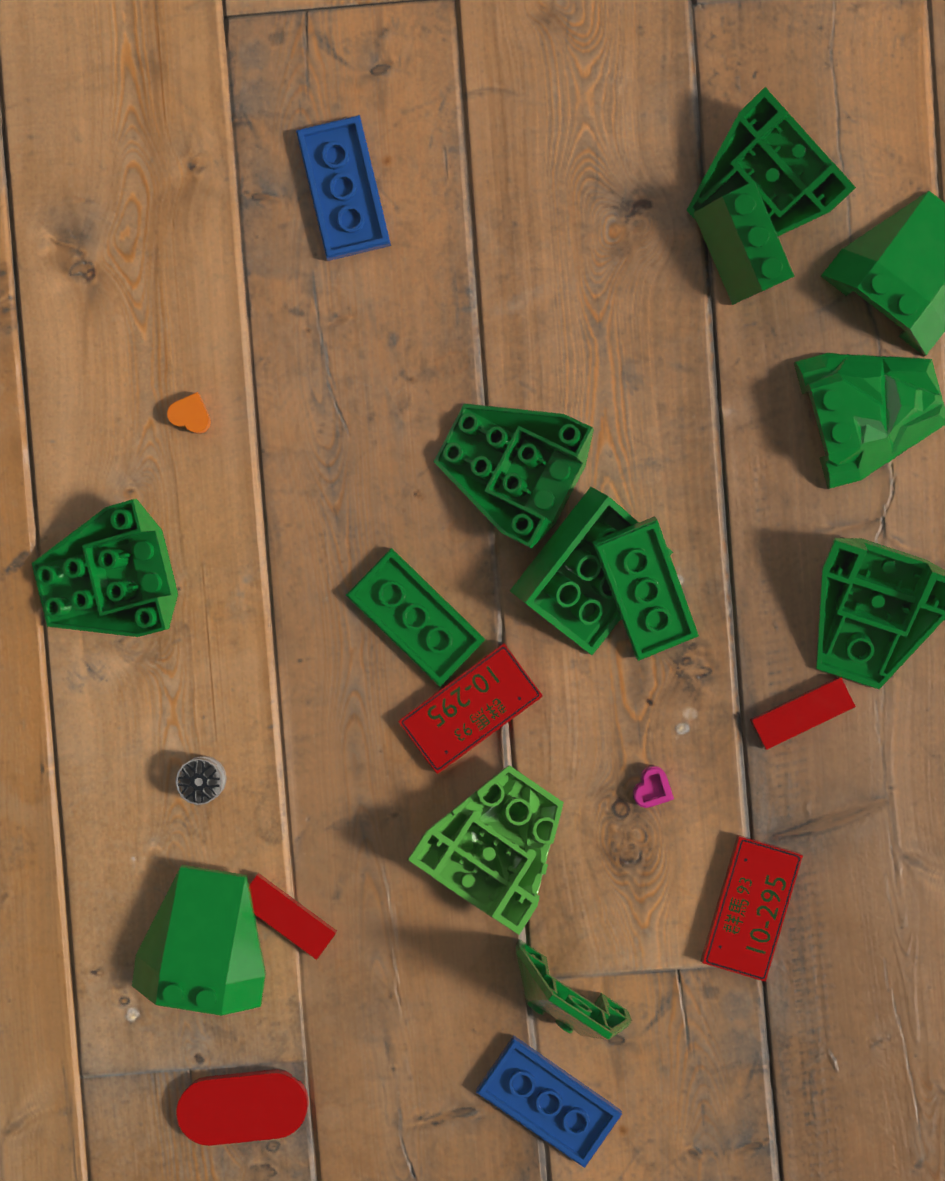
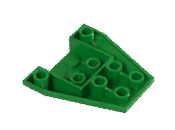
[433,404,594,548]
[31,499,178,637]

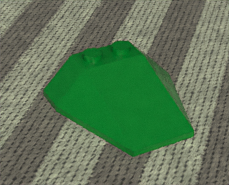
[687,87,856,237]
[821,191,945,356]
[816,538,945,689]
[132,865,266,1016]
[516,939,632,1040]

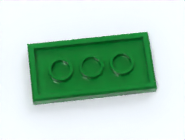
[592,516,699,661]
[346,548,486,686]

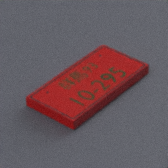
[398,643,543,774]
[701,835,803,982]

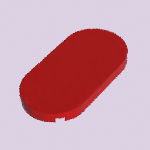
[176,1069,309,1146]

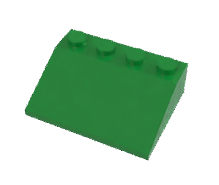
[510,487,673,655]

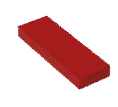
[750,677,856,750]
[249,873,337,960]

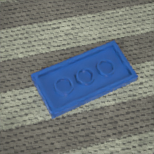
[296,115,391,261]
[476,1035,622,1168]

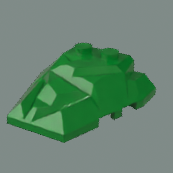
[794,353,945,489]

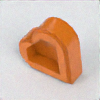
[167,392,211,434]

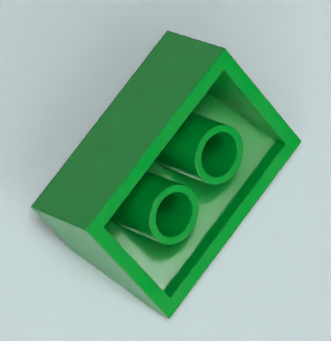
[693,181,795,305]

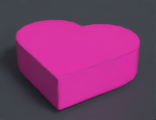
[632,765,674,808]

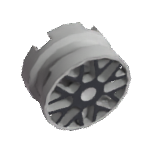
[176,756,227,805]

